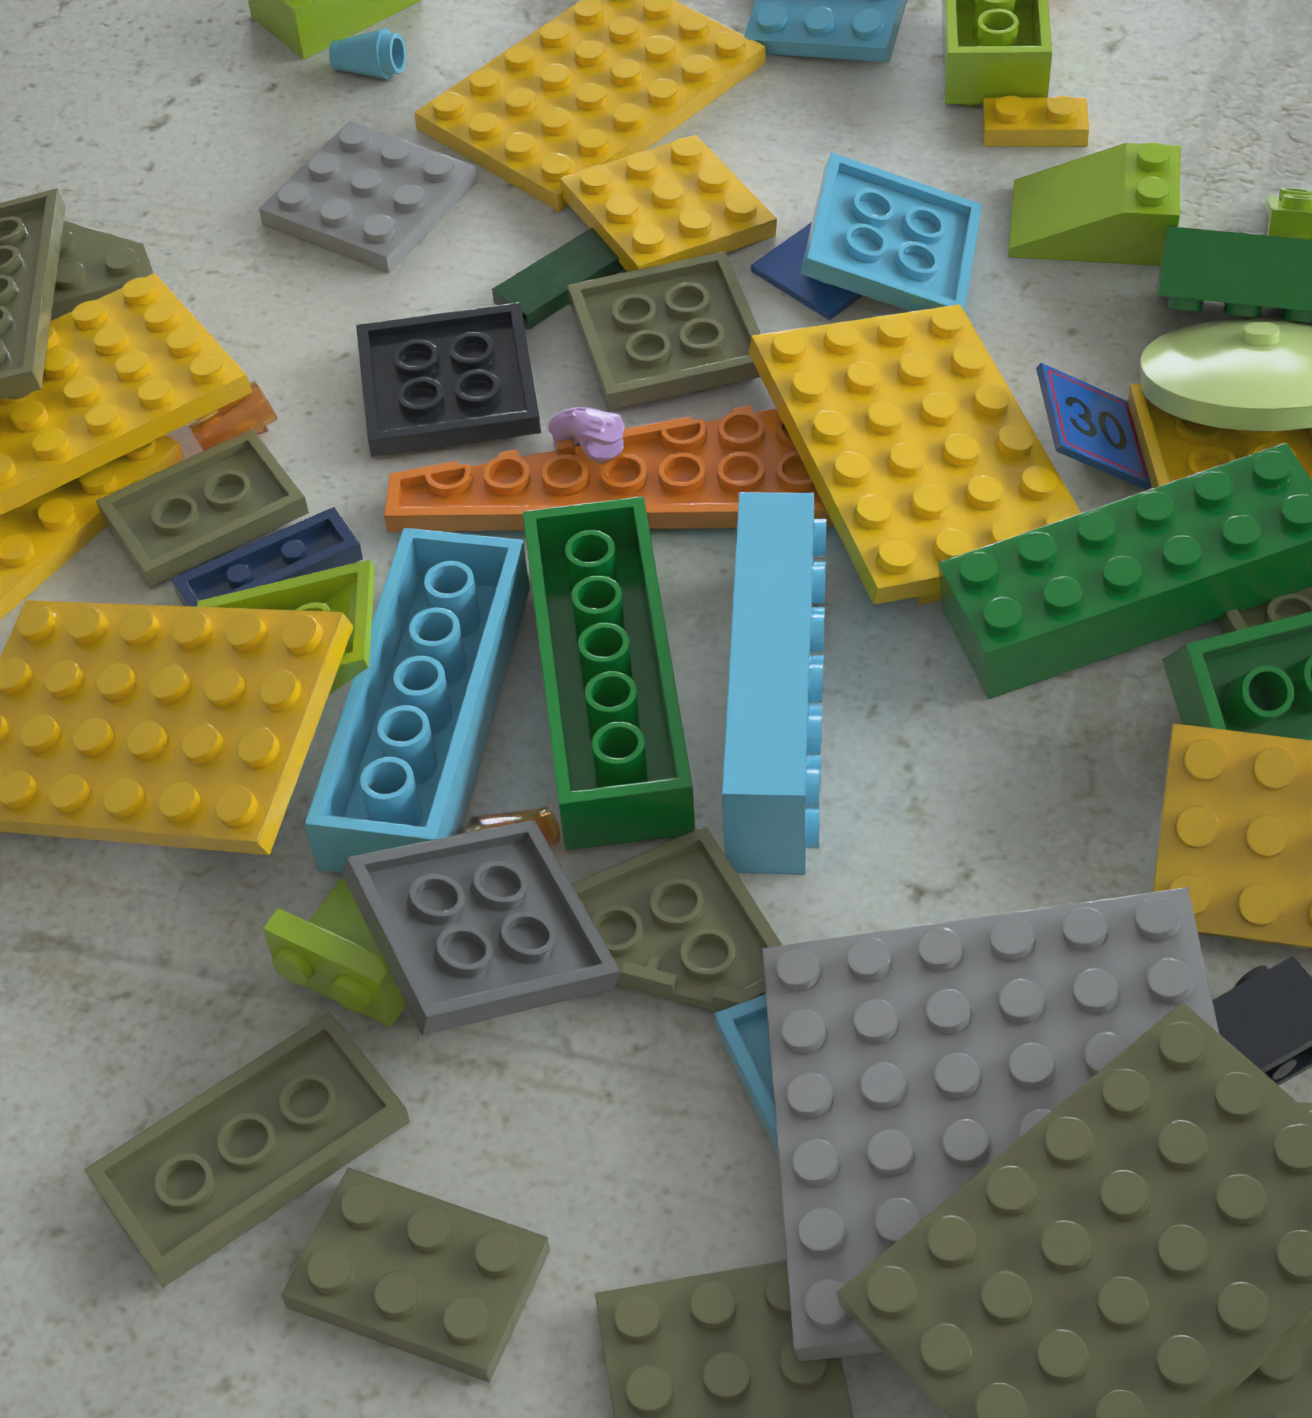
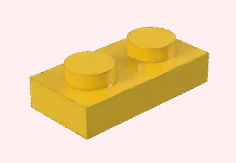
[982,95,1089,147]

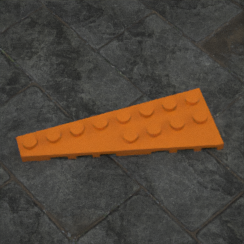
[384,405,835,532]

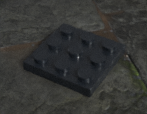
[356,302,541,457]

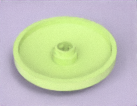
[1140,318,1312,431]

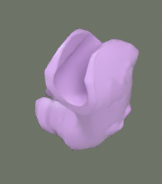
[548,407,625,463]

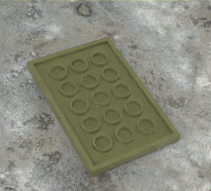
[836,1001,1312,1418]

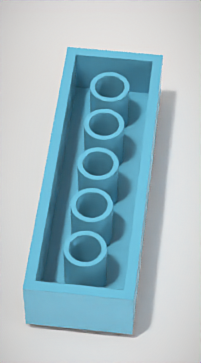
[722,492,827,875]
[305,528,530,873]

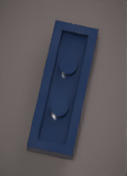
[171,507,363,607]

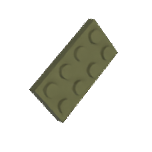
[84,1011,410,1288]

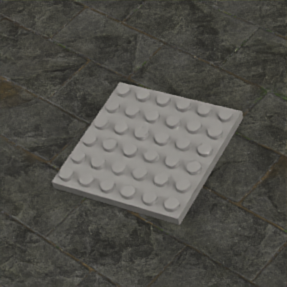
[762,887,1219,1362]

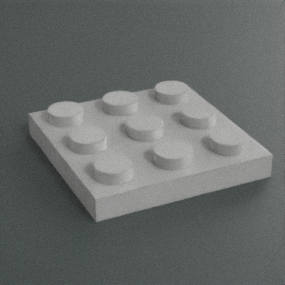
[259,121,477,273]

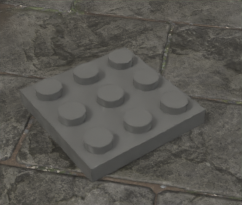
[343,820,621,1035]

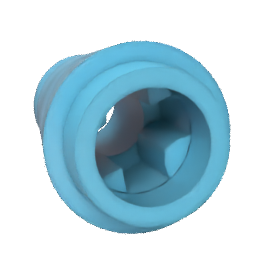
[329,28,406,79]

